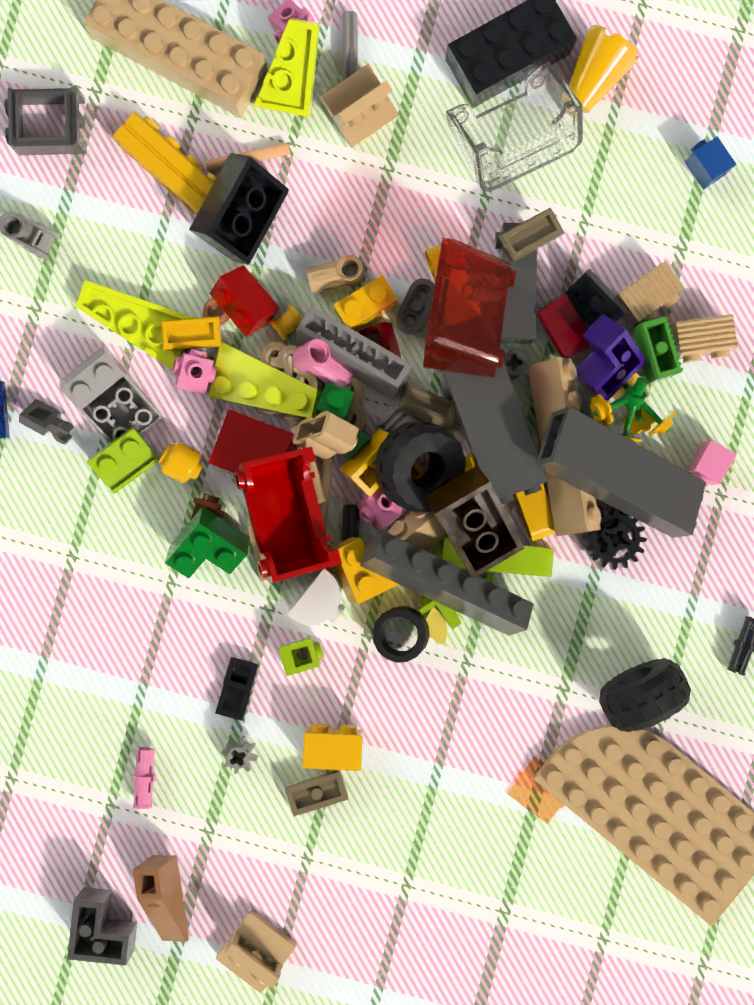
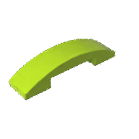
[441,538,554,577]

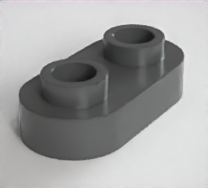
[396,278,437,335]

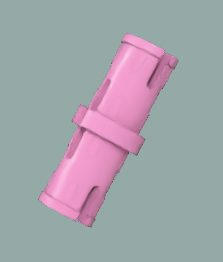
[132,747,156,809]

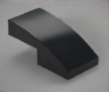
[215,657,259,721]

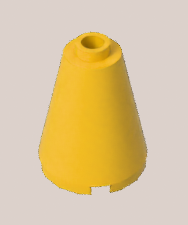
[564,25,639,115]

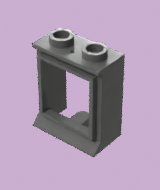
[4,85,87,156]

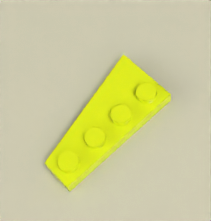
[75,280,194,370]

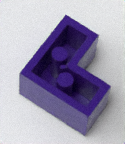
[576,314,647,401]

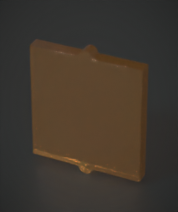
[507,756,564,824]

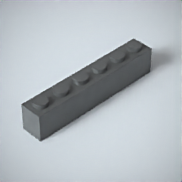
[360,530,534,636]

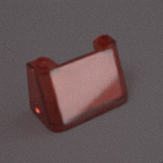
[423,237,516,378]

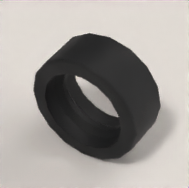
[372,606,430,663]

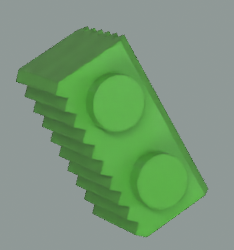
[632,316,683,384]

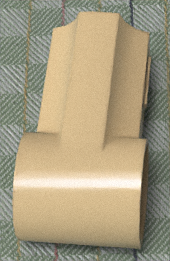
[306,255,365,293]

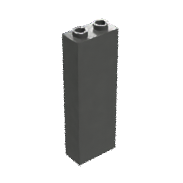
[429,314,548,504]
[535,406,706,538]

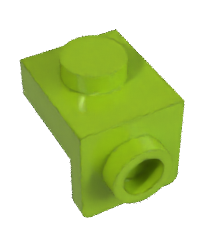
[418,597,462,629]

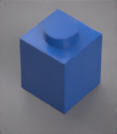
[685,136,737,190]

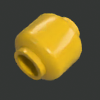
[158,441,203,484]

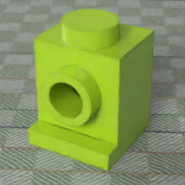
[278,636,325,676]

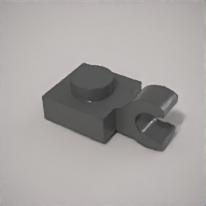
[19,399,74,445]

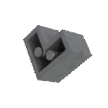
[67,887,138,966]

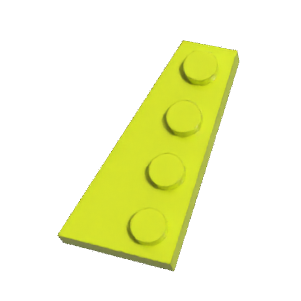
[208,342,322,418]

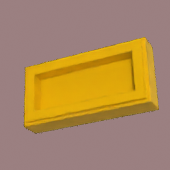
[161,316,222,351]

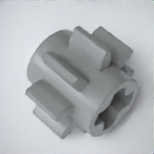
[221,736,258,774]

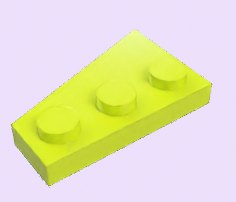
[253,18,320,117]

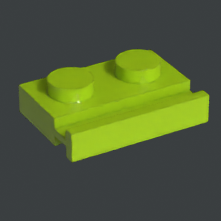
[87,426,160,494]

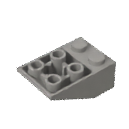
[59,345,163,443]

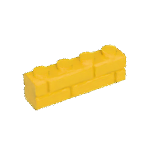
[113,112,217,215]

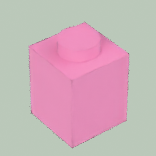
[686,440,737,487]

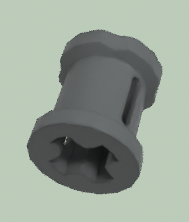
[502,350,527,380]

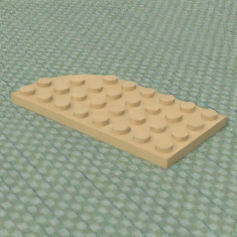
[533,724,754,927]

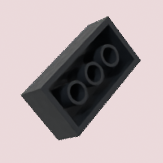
[445,0,577,109]

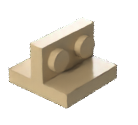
[320,63,399,148]
[215,908,297,994]

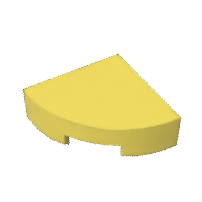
[425,607,447,645]

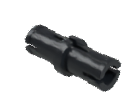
[727,616,754,676]

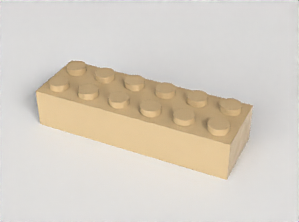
[84,0,268,118]

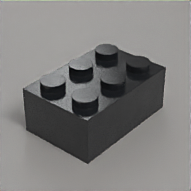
[189,153,290,265]

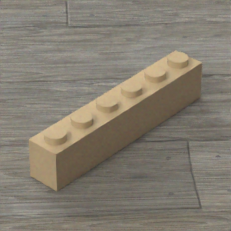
[528,357,601,536]

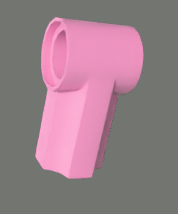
[293,339,353,388]

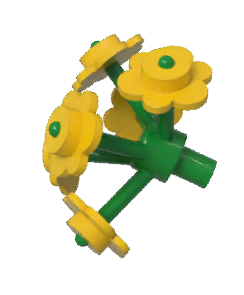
[589,373,677,443]

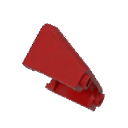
[235,447,342,583]

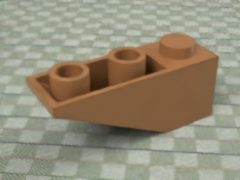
[133,855,189,942]

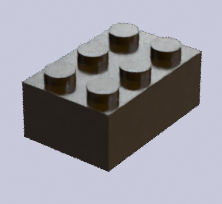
[424,466,525,579]

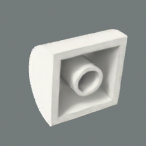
[287,568,345,626]

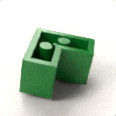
[165,506,250,579]

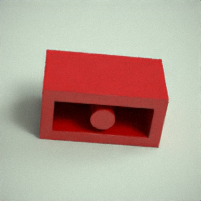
[209,265,281,337]

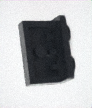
[561,268,630,330]

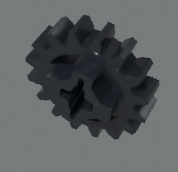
[582,508,647,570]

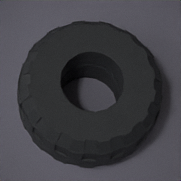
[374,421,466,513]
[599,658,691,732]

